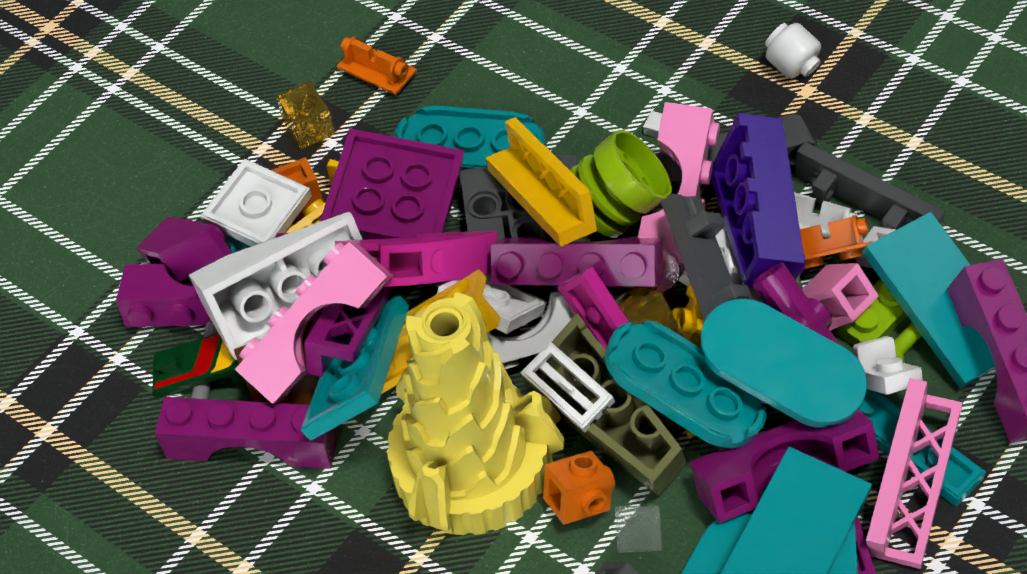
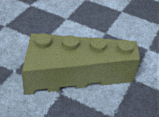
[521,313,686,497]

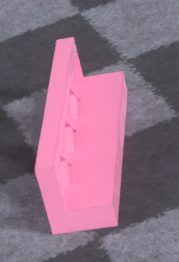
[866,378,962,569]

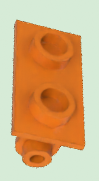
[337,36,417,95]
[800,215,873,269]

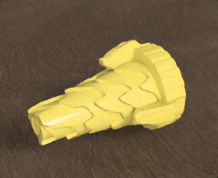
[387,292,565,535]

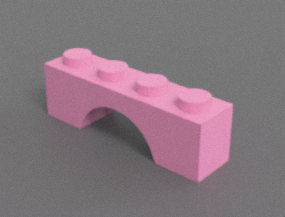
[638,102,720,272]
[235,241,393,404]
[759,263,879,404]

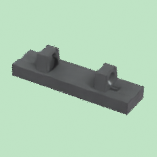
[795,142,945,230]
[661,193,753,321]

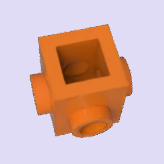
[543,451,615,525]

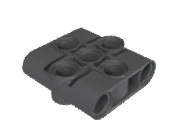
[460,154,591,242]

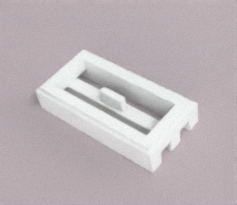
[521,342,615,433]

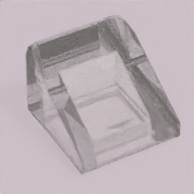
[615,504,662,553]

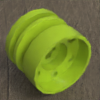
[569,129,672,238]

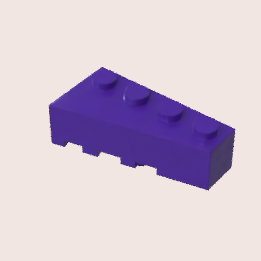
[711,113,805,288]

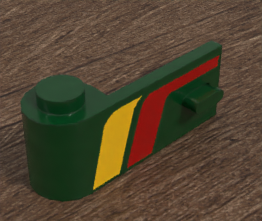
[152,333,248,398]

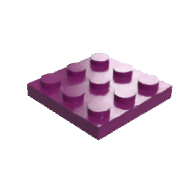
[320,128,464,240]

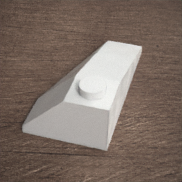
[189,212,363,360]

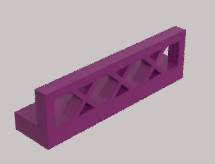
[305,239,396,377]

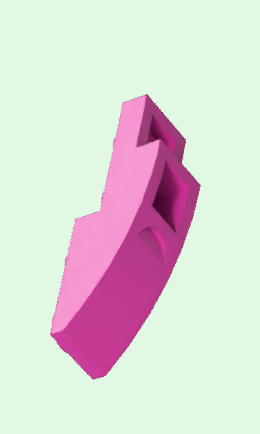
[335,230,498,287]

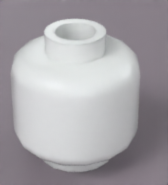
[765,23,821,79]

